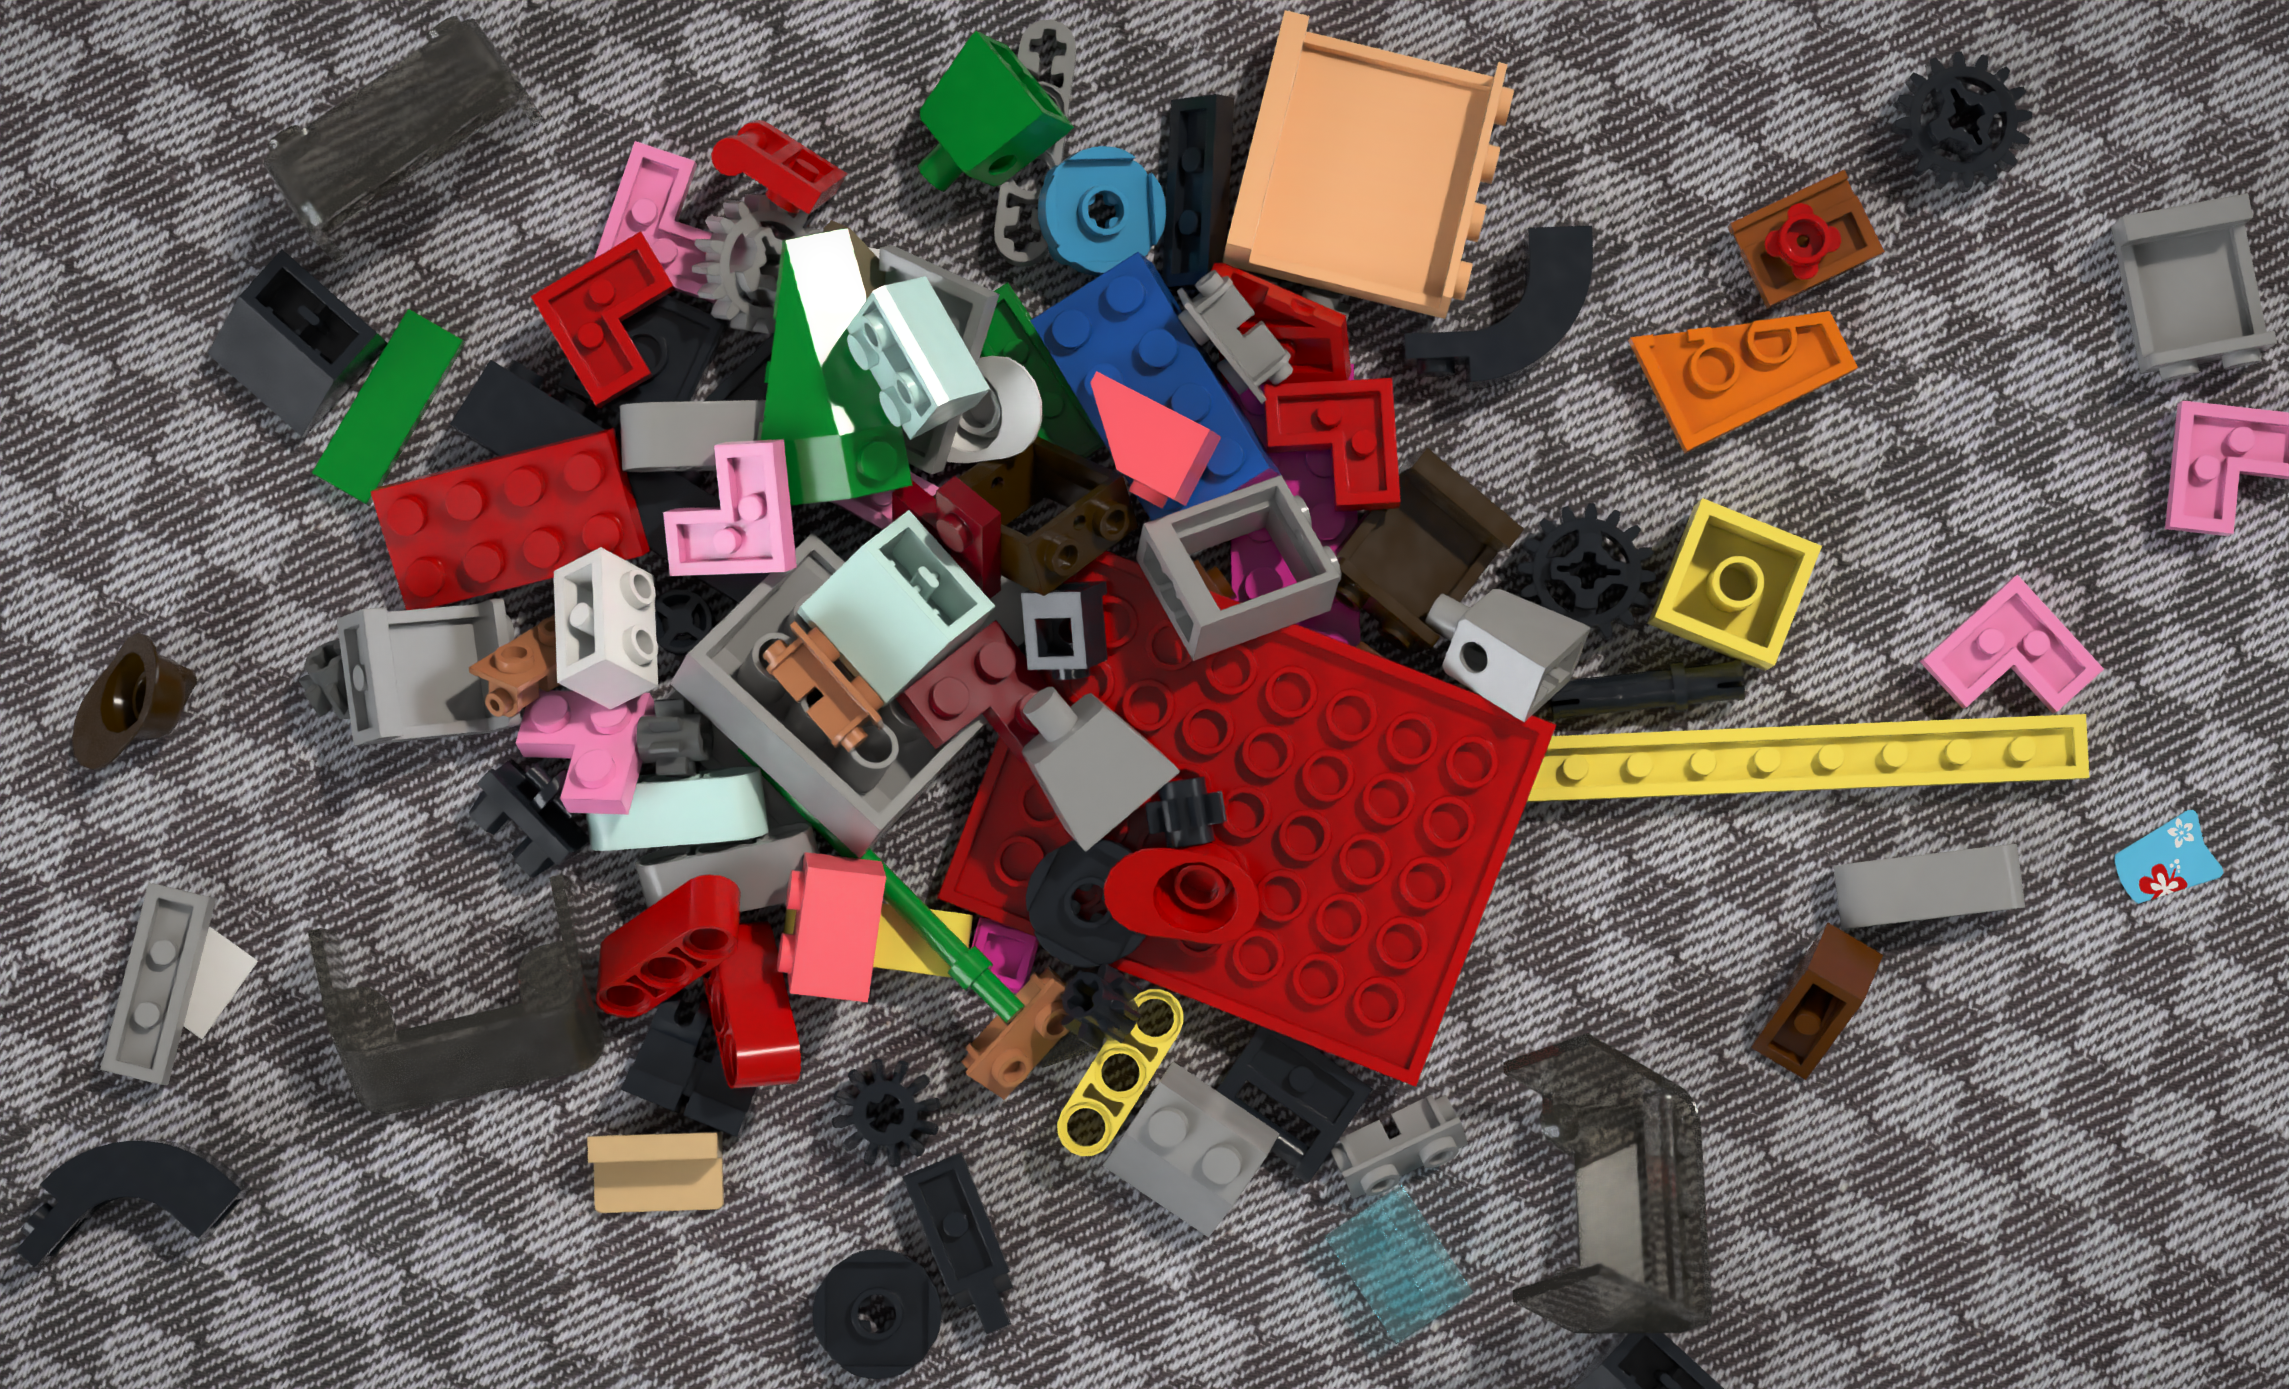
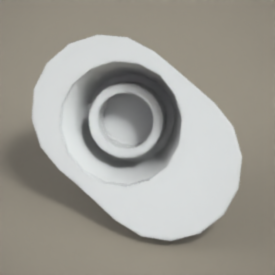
[947,356,1042,463]

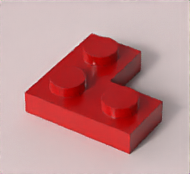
[531,231,676,409]
[1264,378,1400,512]

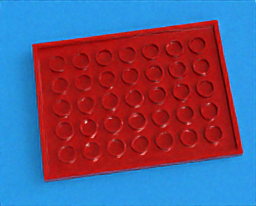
[937,550,1557,1087]

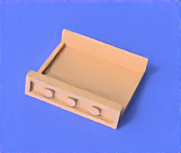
[1223,10,1514,319]

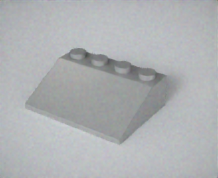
[670,533,988,858]

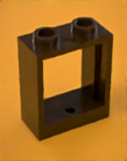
[932,436,1139,596]

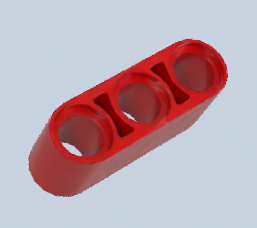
[596,874,741,1018]
[702,921,801,1088]

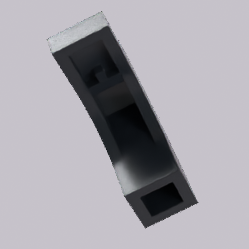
[1401,225,1593,390]
[15,1140,253,1268]

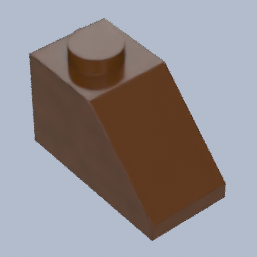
[1751,923,1883,1080]

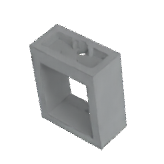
[1136,475,1341,661]

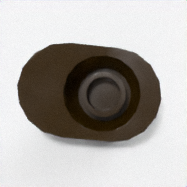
[72,633,197,770]

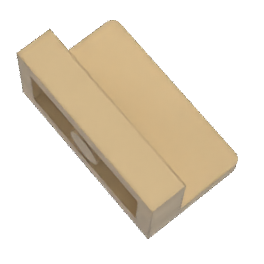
[587,1132,724,1213]

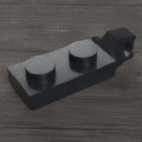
[902,1152,1014,1335]

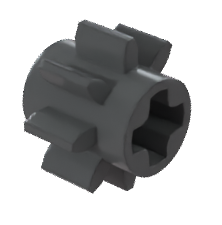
[299,640,350,719]
[637,698,714,777]

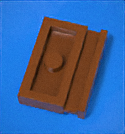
[1727,169,1885,309]

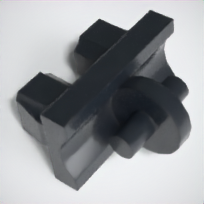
[469,759,590,878]

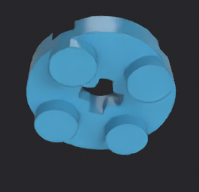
[1038,146,1166,276]

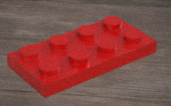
[370,428,650,610]

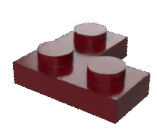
[892,476,1001,600]
[895,620,1049,764]

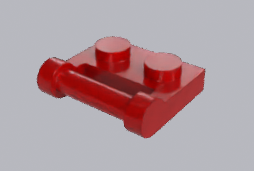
[711,120,848,214]

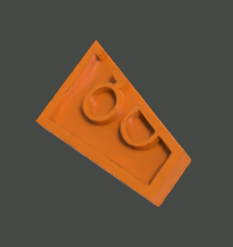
[1628,311,1858,454]

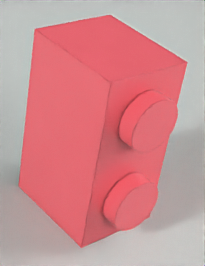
[777,852,886,1003]

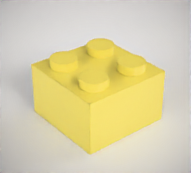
[1647,498,1822,671]

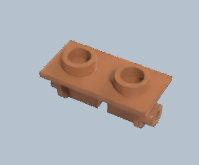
[469,614,560,717]
[762,621,884,753]
[961,967,1069,1100]

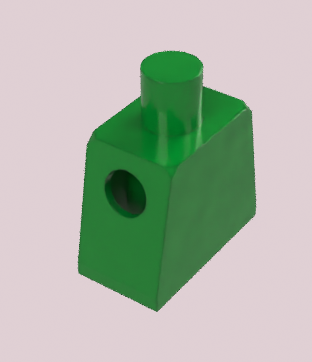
[917,31,1074,192]

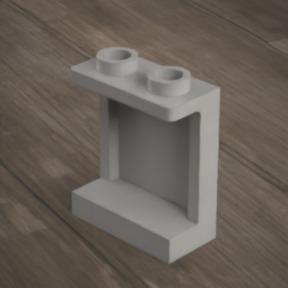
[2111,193,2277,381]
[336,598,522,746]

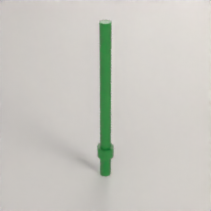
[738,748,1025,1024]

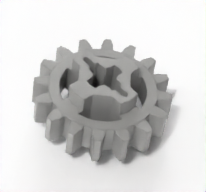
[692,194,821,333]

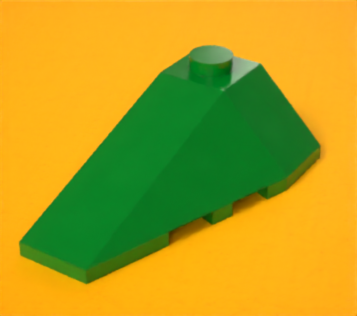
[757,228,912,505]

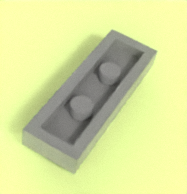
[100,882,216,1085]

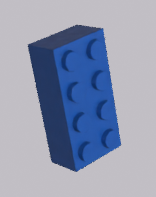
[1030,252,1281,521]

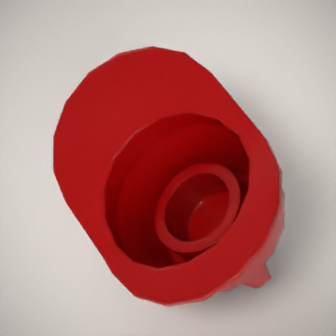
[1104,842,1260,944]

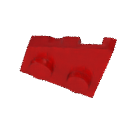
[1211,263,1351,384]

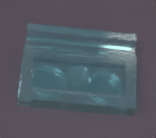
[1324,1184,1474,1344]

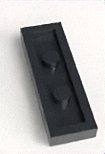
[1162,94,1234,291]

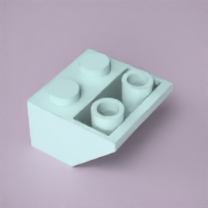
[846,276,990,440]
[797,510,995,708]

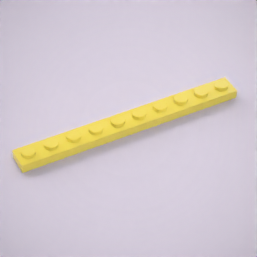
[1527,714,2089,802]

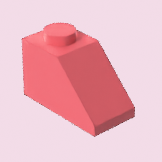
[1090,371,1221,509]

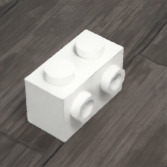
[554,547,658,709]

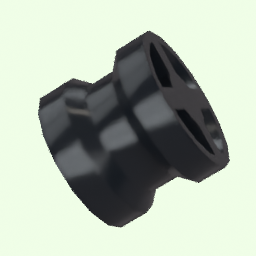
[655,589,716,656]

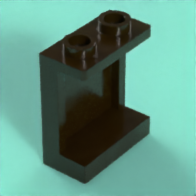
[1334,448,1524,653]

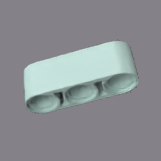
[586,766,769,851]

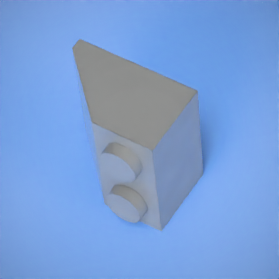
[1102,1062,1280,1238]

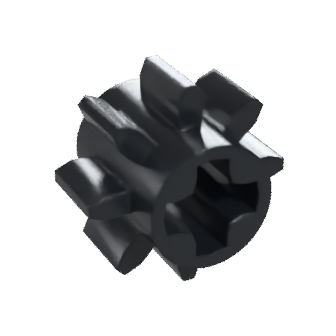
[1145,776,1227,848]
[1060,963,1141,1050]

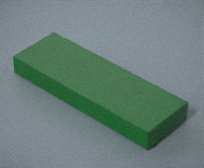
[980,282,1106,459]
[312,309,466,507]

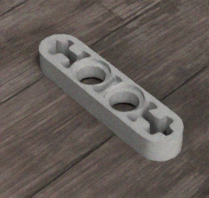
[994,19,1077,267]

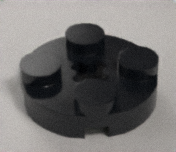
[1026,838,1147,968]
[812,1248,942,1379]

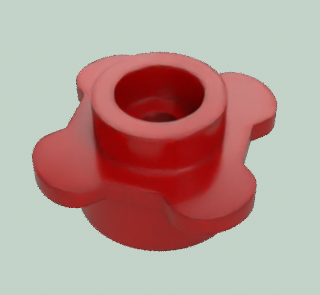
[1764,203,1841,280]

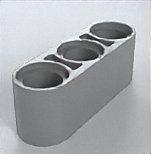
[620,400,766,472]
[635,822,820,912]
[1833,844,2025,930]

